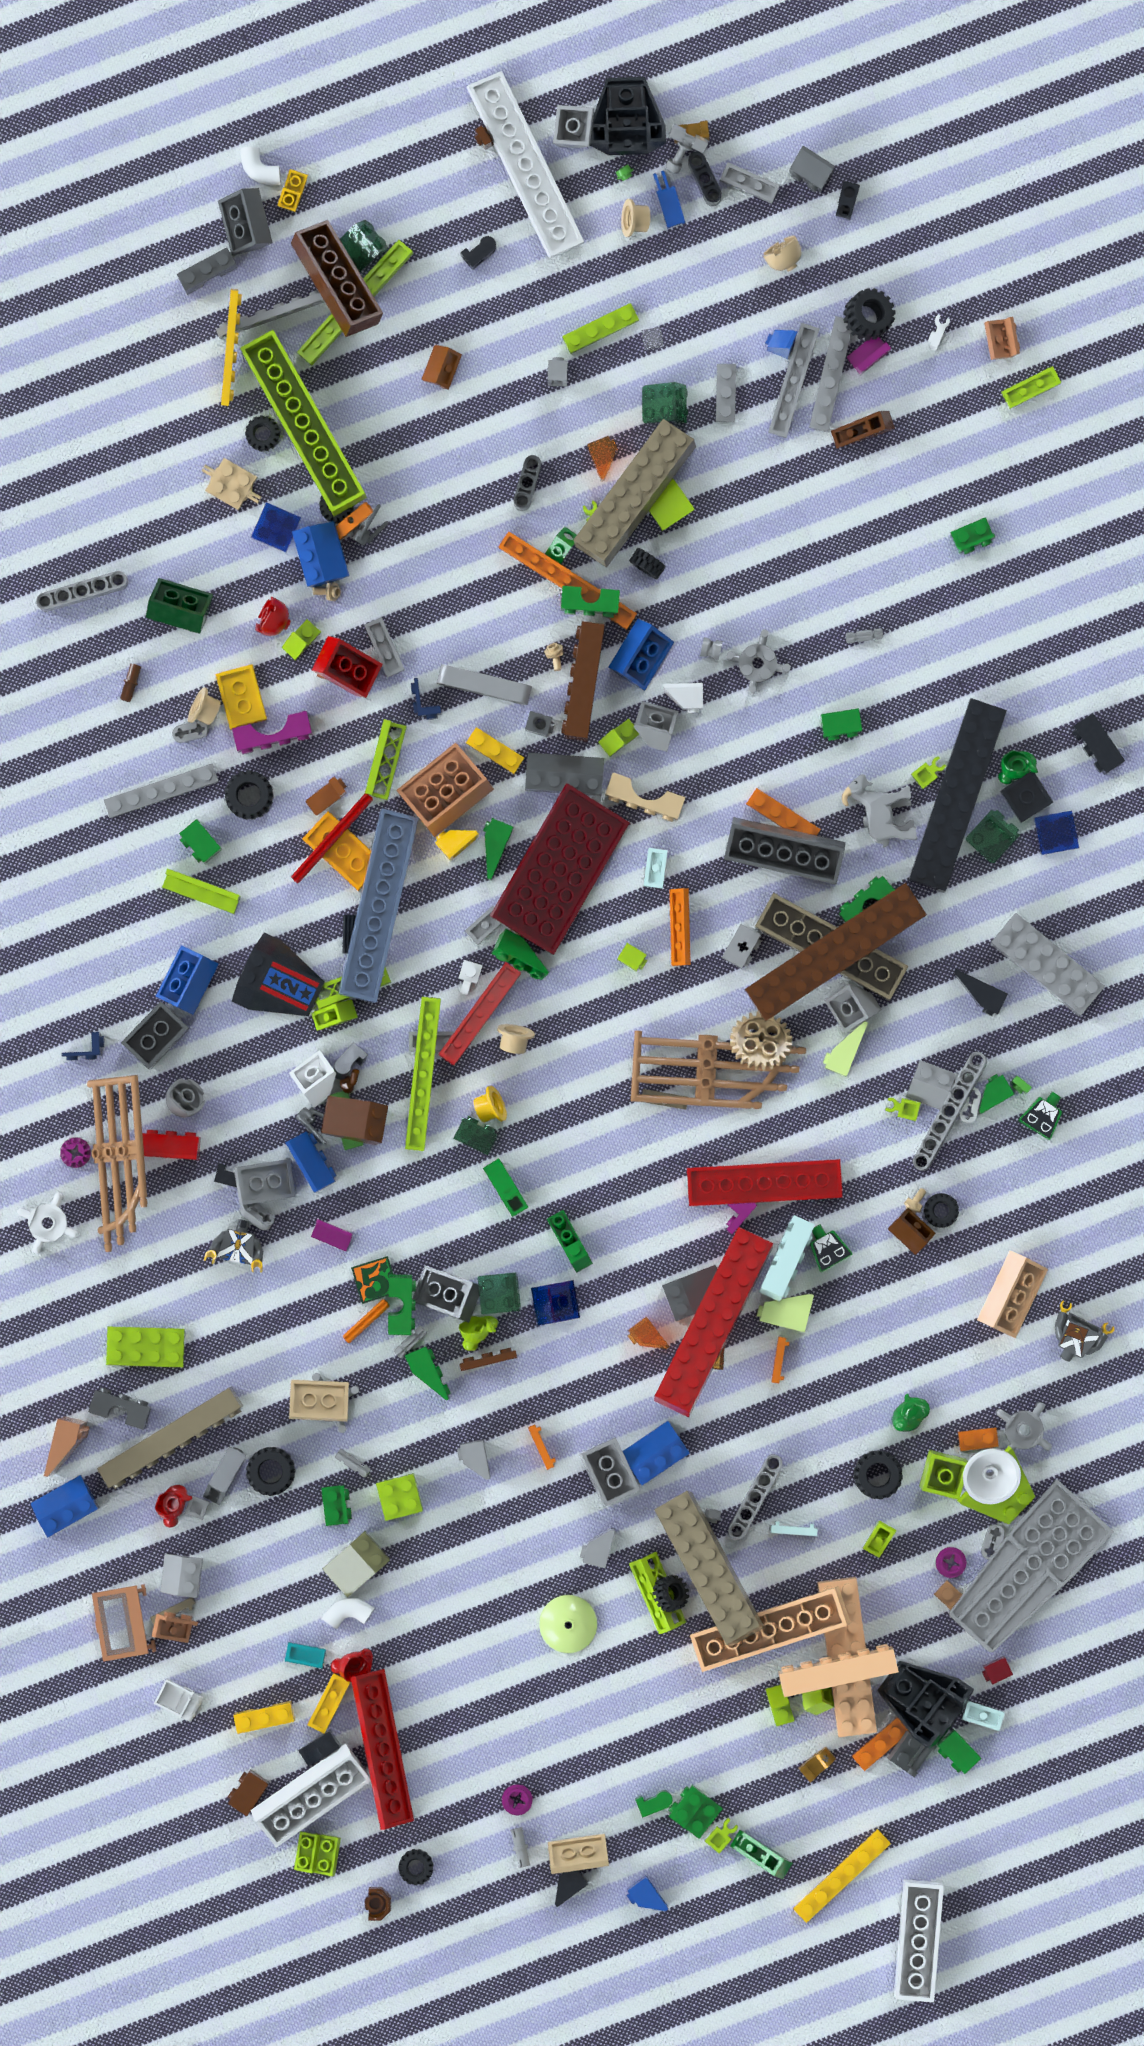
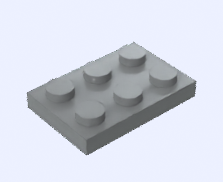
[234,1159,296,1206]

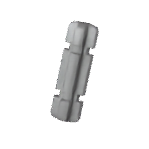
[845,628,883,644]
[394,1326,427,1358]
[335,1449,370,1478]

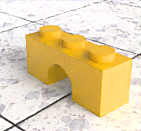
[233,1701,295,1734]

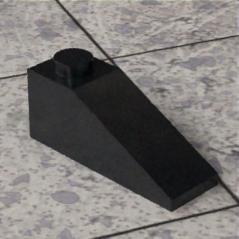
[953,969,1008,1017]

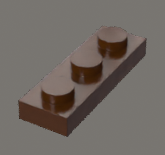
[459,1347,518,1371]

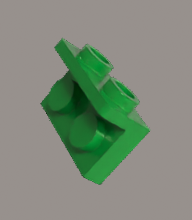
[950,517,995,555]
[321,1485,352,1526]

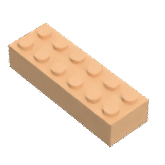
[778,1644,898,1697]

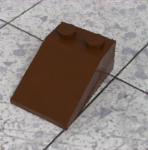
[321,1096,388,1145]

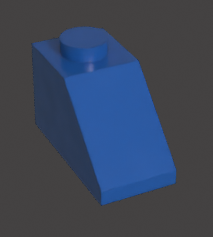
[626,1875,669,1911]

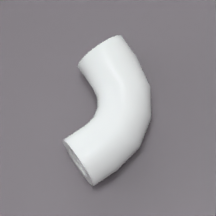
[240,147,281,185]
[322,1598,375,1629]

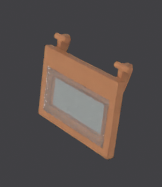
[92,1584,156,1662]

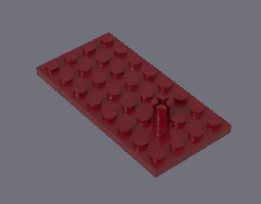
[490,783,630,955]

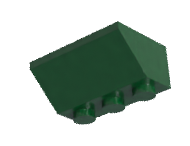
[145,578,214,634]

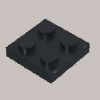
[1000,772,1054,823]

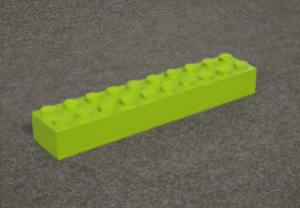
[240,330,367,516]

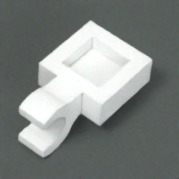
[928,314,950,351]
[459,960,482,996]

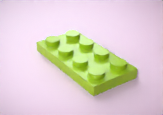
[106,1326,185,1367]

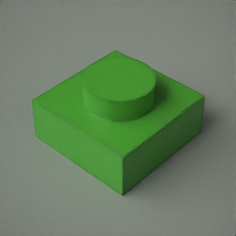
[1011,1075,1032,1094]

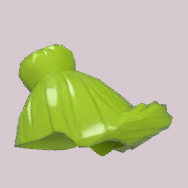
[459,1316,499,1351]

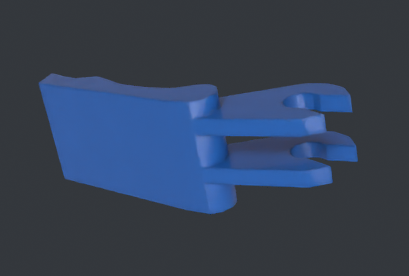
[653,171,685,229]

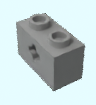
[722,924,762,969]

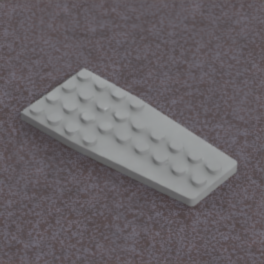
[949,1479,1114,1652]

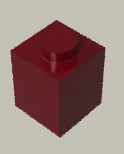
[982,1656,1013,1685]

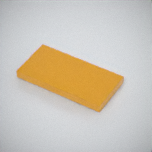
[302,811,371,891]

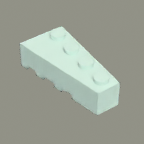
[759,1215,815,1302]

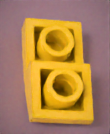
[277,169,308,212]

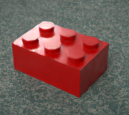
[312,636,383,698]

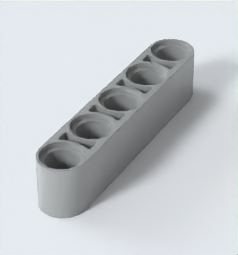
[36,571,128,612]
[437,664,532,705]
[728,1454,782,1540]

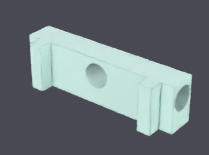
[771,1521,818,1536]

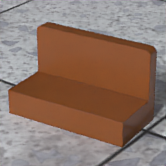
[422,345,462,390]

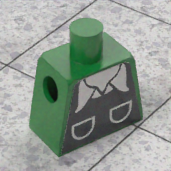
[1018,1092,1062,1140]
[810,1224,852,1272]

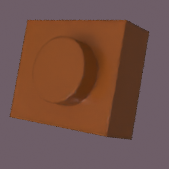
[305,776,347,816]

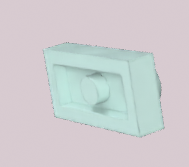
[644,848,668,889]
[962,1701,1005,1731]

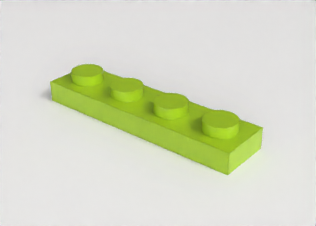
[562,303,639,354]

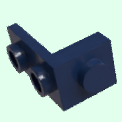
[411,678,441,720]
[61,1032,105,1061]

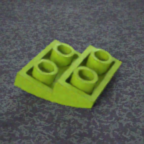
[649,479,695,531]
[294,1831,341,1876]

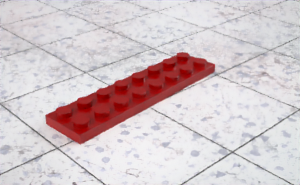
[687,1159,843,1206]
[351,1669,414,1830]

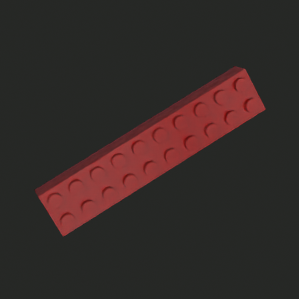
[654,1227,773,1417]

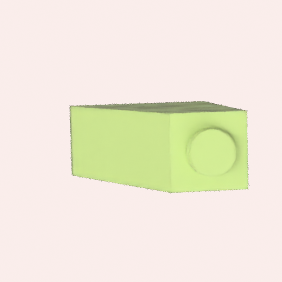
[757,1294,814,1332]

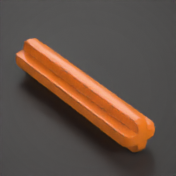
[343,1299,390,1343]

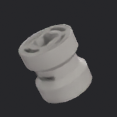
[700,637,723,660]

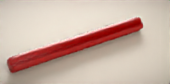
[291,794,373,883]

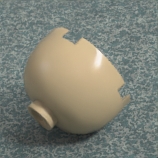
[763,235,802,272]

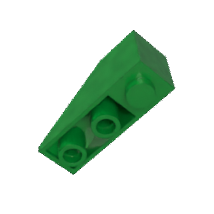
[491,929,549,980]
[483,1158,529,1217]
[547,1210,593,1273]
[405,1346,451,1400]

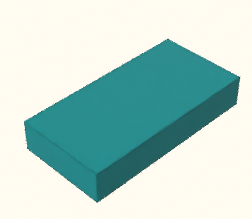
[285,1642,326,1668]

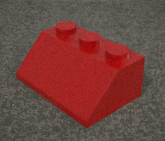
[142,1130,201,1160]

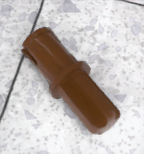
[120,663,142,702]

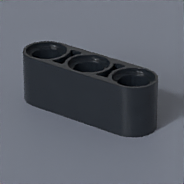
[688,151,722,206]

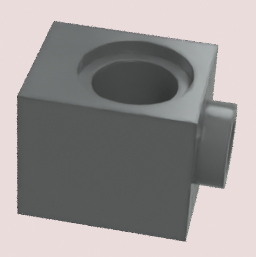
[525,711,555,737]

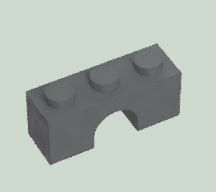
[177,247,237,295]
[88,1387,152,1430]

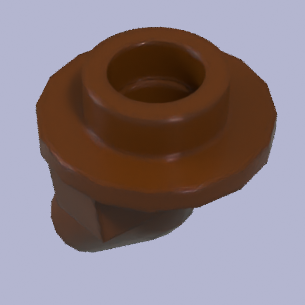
[340,1069,360,1094]

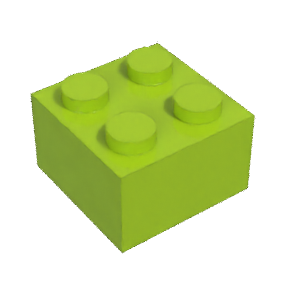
[919,1450,968,1500]
[376,1473,423,1521]

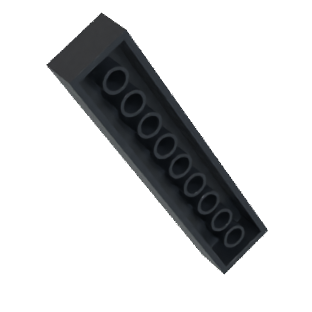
[908,698,1007,893]

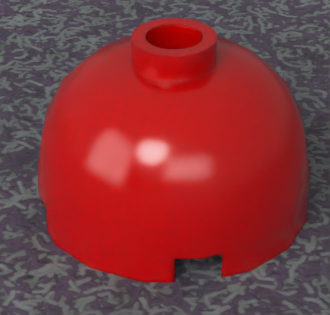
[255,597,291,636]

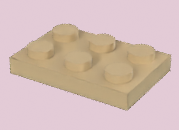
[289,1380,349,1422]
[548,1834,609,1874]

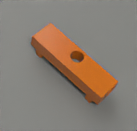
[336,502,373,540]
[771,1336,789,1384]
[528,1424,556,1470]

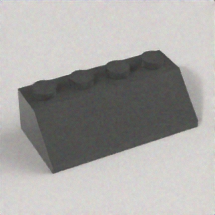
[525,752,604,796]

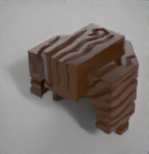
[365,1887,391,1921]

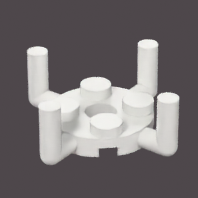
[17,1192,80,1254]

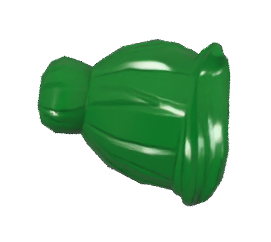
[998,750,1038,785]
[892,1394,930,1432]

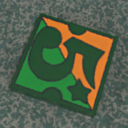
[351,1256,393,1304]

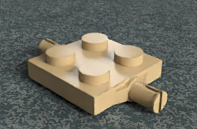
[202,458,261,510]

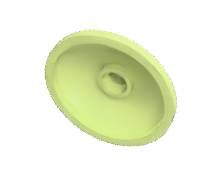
[539,1595,597,1653]

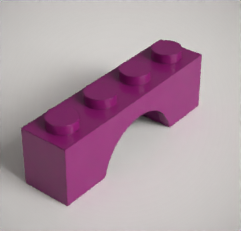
[232,711,313,755]

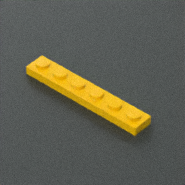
[221,289,242,406]
[793,1829,891,1923]

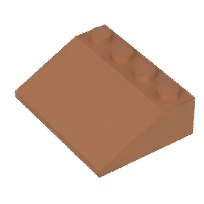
[396,743,494,837]
[44,1416,90,1477]

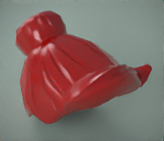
[155,1485,192,1528]
[331,1648,373,1682]

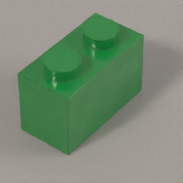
[820,708,862,741]
[179,819,222,864]
[937,1728,982,1774]

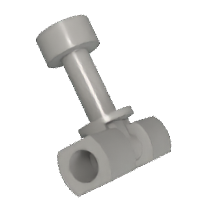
[665,124,708,173]

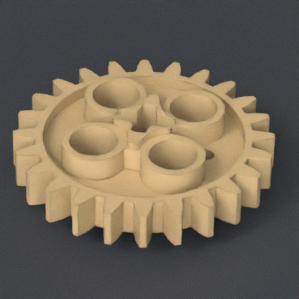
[730,1011,792,1071]

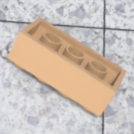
[977,1251,1048,1339]

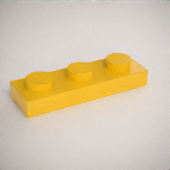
[466,727,524,774]
[307,1673,350,1734]

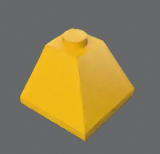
[435,830,479,861]

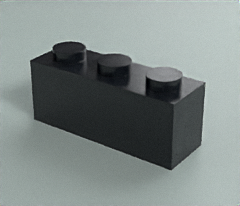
[1072,713,1125,775]

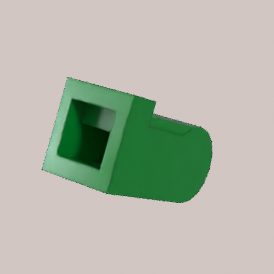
[635,1790,673,1818]

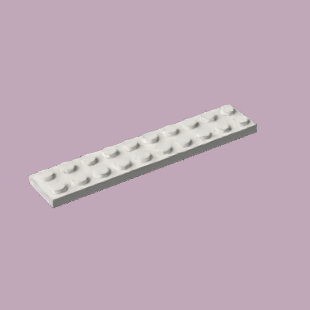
[467,71,584,258]

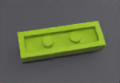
[1001,366,1061,409]

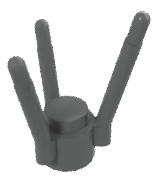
[352,504,389,546]
[296,1107,327,1144]

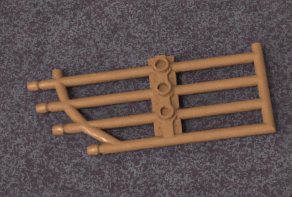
[631,1031,806,1109]
[87,1075,148,1252]

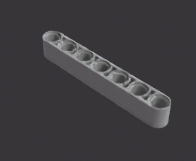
[913,1052,987,1171]

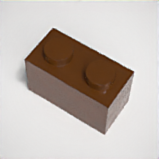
[888,1207,936,1255]
[228,1769,269,1816]

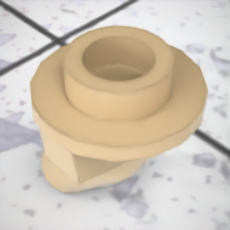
[313,582,341,601]
[544,643,564,671]
[904,1188,926,1214]

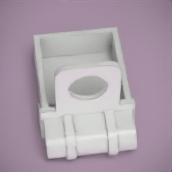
[154,1679,204,1722]

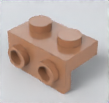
[984,317,1020,360]
[152,1611,198,1643]

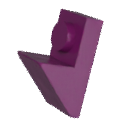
[726,1203,757,1234]

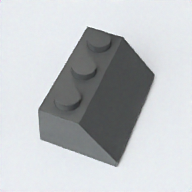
[218,188,273,256]

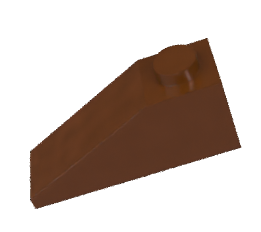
[831,411,895,449]

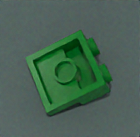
[668,1784,723,1839]

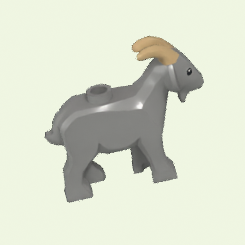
[842,774,917,847]

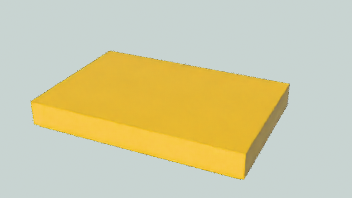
[215,664,267,730]

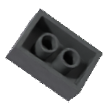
[121,1001,190,1070]

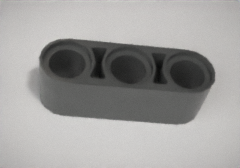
[514,455,541,511]

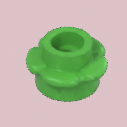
[615,165,633,181]

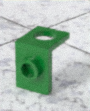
[545,527,577,564]

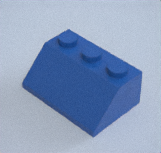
[292,521,350,587]
[608,619,674,691]
[155,945,219,1015]
[285,1131,337,1193]
[622,1421,690,1485]
[31,1475,100,1538]

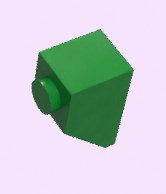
[978,1074,1015,1114]

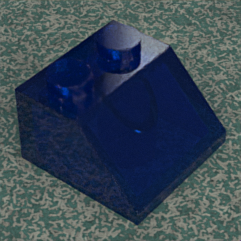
[531,1280,580,1326]

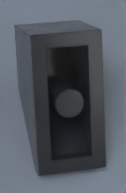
[298,1729,341,1767]
[555,1870,588,1907]

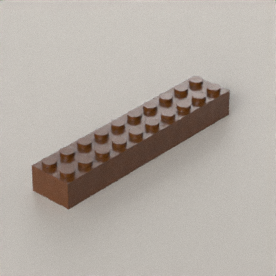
[744,883,927,1022]

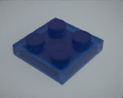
[251,502,301,553]
[1034,810,1079,855]

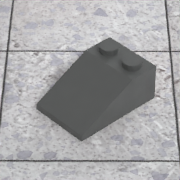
[412,1265,482,1323]
[662,1265,717,1321]

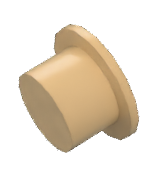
[621,199,650,237]
[188,687,221,725]
[497,1024,535,1054]

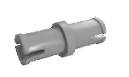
[510,1827,530,1868]

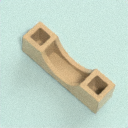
[605,772,685,822]

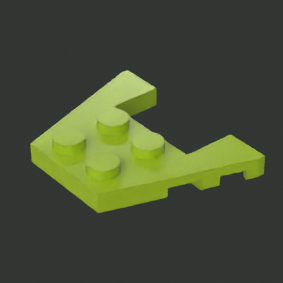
[957,1446,1035,1524]

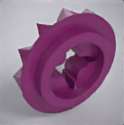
[60,1137,91,1168]
[936,1547,967,1578]
[502,1784,533,1816]

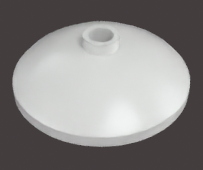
[963,1449,1021,1504]

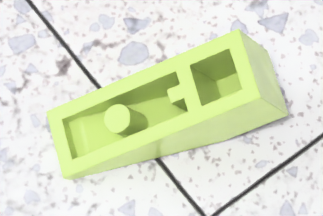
[823,1021,868,1077]

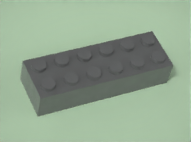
[724,817,846,884]

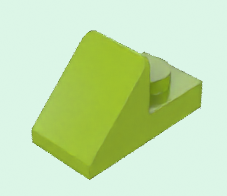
[281,619,321,661]
[598,719,640,757]
[862,1521,896,1558]
[765,1684,794,1727]

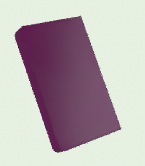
[847,337,891,375]
[311,1219,353,1251]

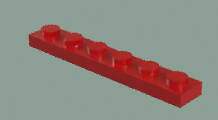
[439,962,521,1066]

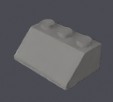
[579,1438,640,1507]

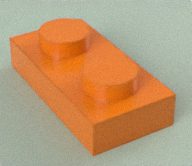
[958,1427,999,1451]

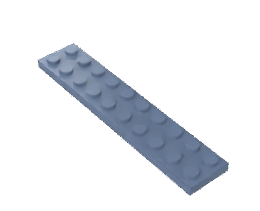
[338,809,419,1003]

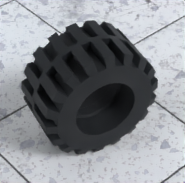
[843,288,896,341]
[225,770,274,820]
[246,1447,296,1496]
[853,1450,903,1499]

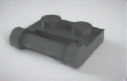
[887,1731,937,1778]

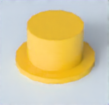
[473,1085,507,1123]

